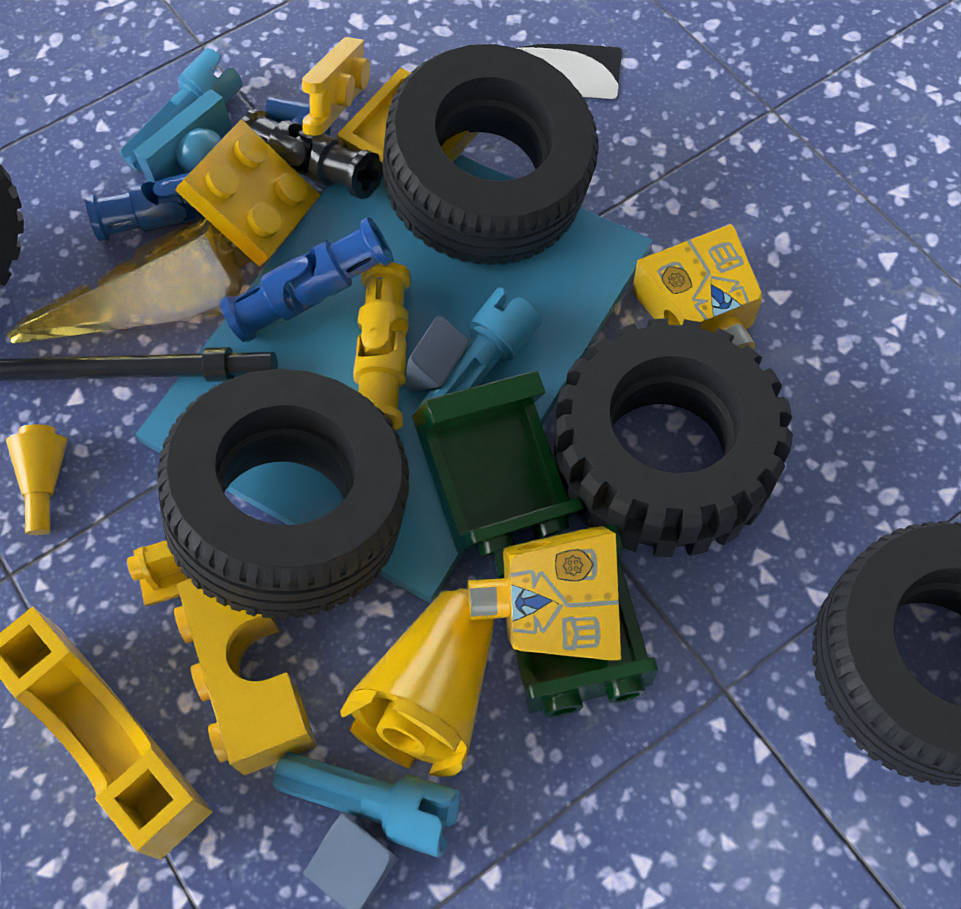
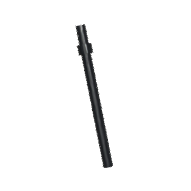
[0,347,278,382]

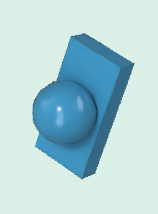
[134,89,233,182]

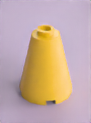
[340,589,495,777]

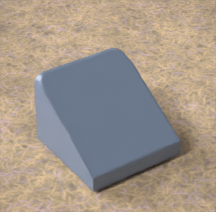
[405,316,469,392]
[303,813,399,909]

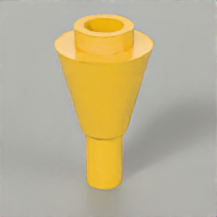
[6,424,68,535]

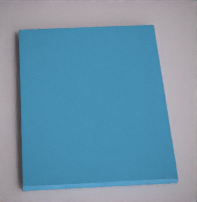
[135,154,653,604]

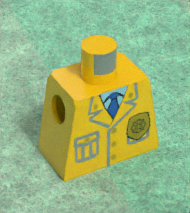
[632,224,762,349]
[468,526,621,660]

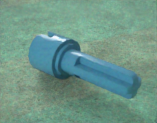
[120,48,243,172]
[412,288,541,420]
[273,752,461,858]

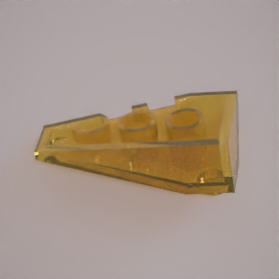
[7,218,245,344]

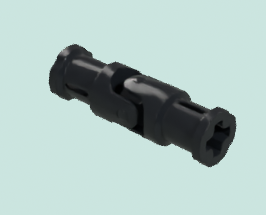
[240,108,383,199]

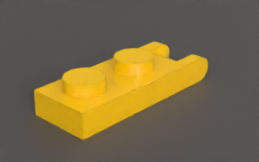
[302,37,370,136]

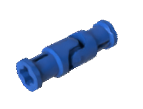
[85,172,205,241]
[220,217,394,342]

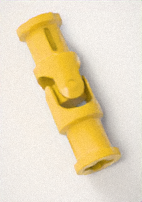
[353,262,411,431]

